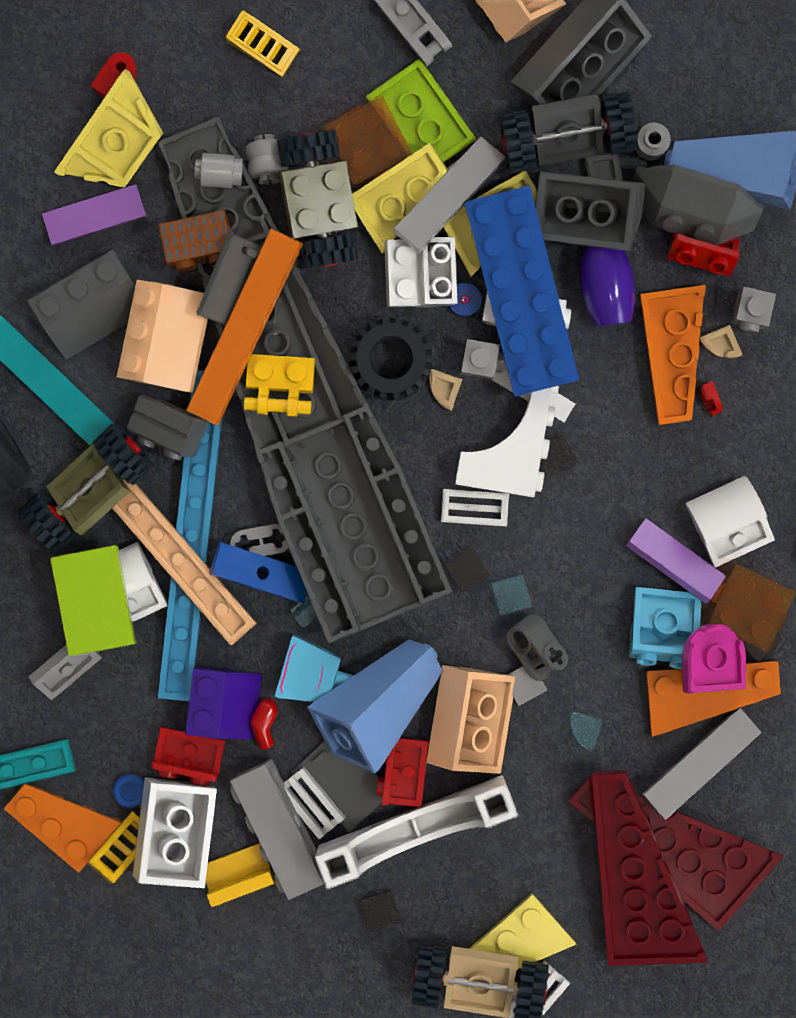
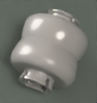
[245,134,289,185]

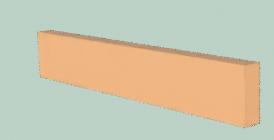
[112,479,257,645]

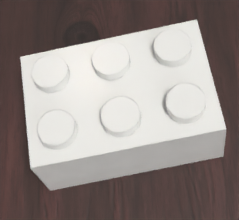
[133,777,217,888]

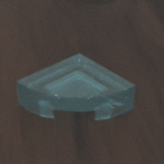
[570,710,603,752]

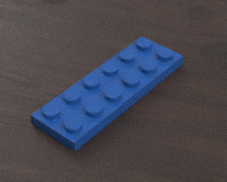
[465,185,579,397]

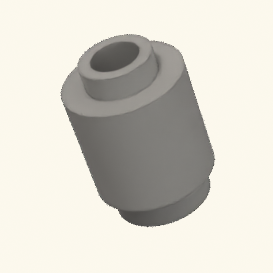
[636,123,671,161]
[195,153,243,189]

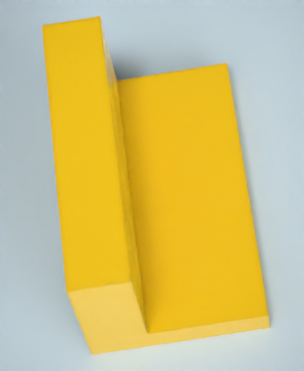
[206,843,274,907]

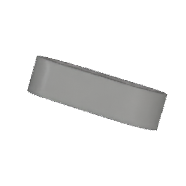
[230,524,289,556]

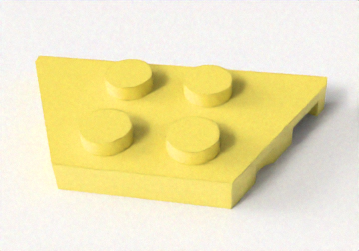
[54,69,163,188]

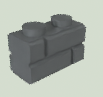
[127,394,208,461]

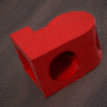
[90,52,138,99]

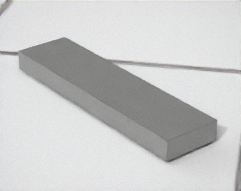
[394,137,506,253]
[641,708,762,820]

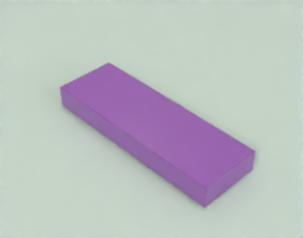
[42,184,147,246]
[626,518,726,604]

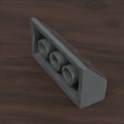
[510,0,652,106]

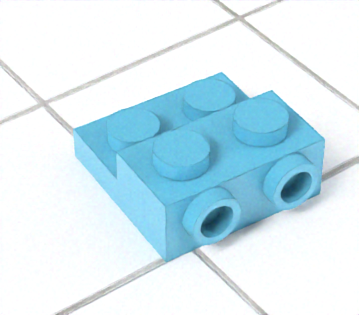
[629,587,701,669]

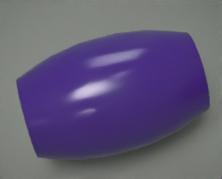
[580,246,635,327]

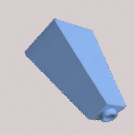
[664,131,796,210]
[308,639,443,773]

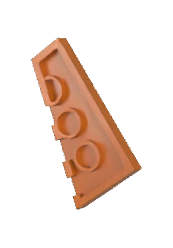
[639,285,706,425]
[646,660,781,737]

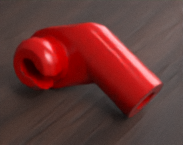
[250,699,278,750]

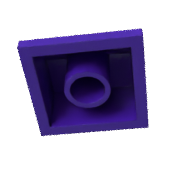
[185,666,262,739]

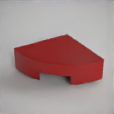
[697,381,723,417]

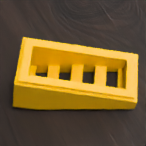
[226,10,300,77]
[88,811,140,884]

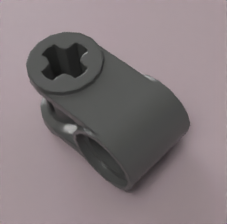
[506,614,568,681]

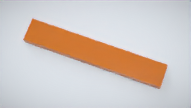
[187,229,303,425]

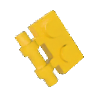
[244,354,315,417]

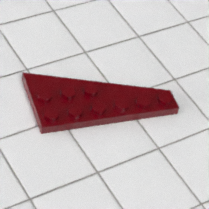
[592,770,708,966]
[568,775,783,931]

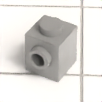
[731,287,776,333]
[461,339,504,380]

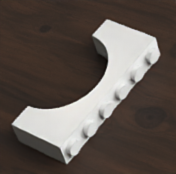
[455,291,571,497]
[315,775,518,889]

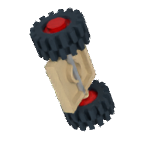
[412,944,549,1018]

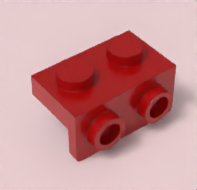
[667,233,741,277]
[151,726,226,786]
[376,737,429,807]

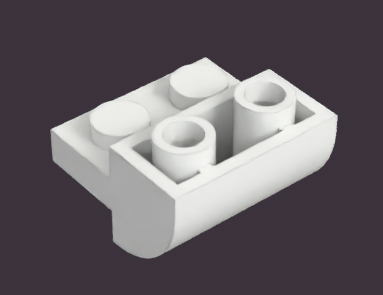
[384,237,457,308]
[685,476,775,568]
[119,542,168,622]

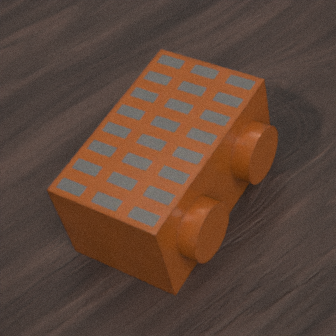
[159,210,231,272]

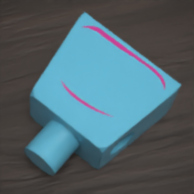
[275,634,354,702]

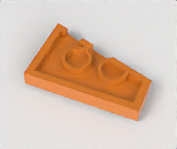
[4,783,123,873]

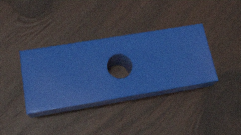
[209,542,307,604]

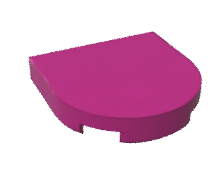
[682,624,746,693]

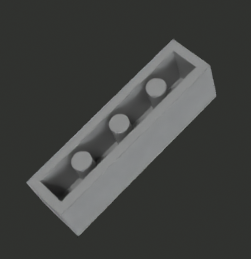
[230,759,325,900]

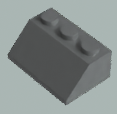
[536,172,645,251]
[27,250,136,360]

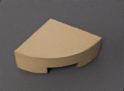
[699,325,743,358]
[429,369,462,411]

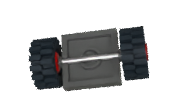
[499,91,638,174]

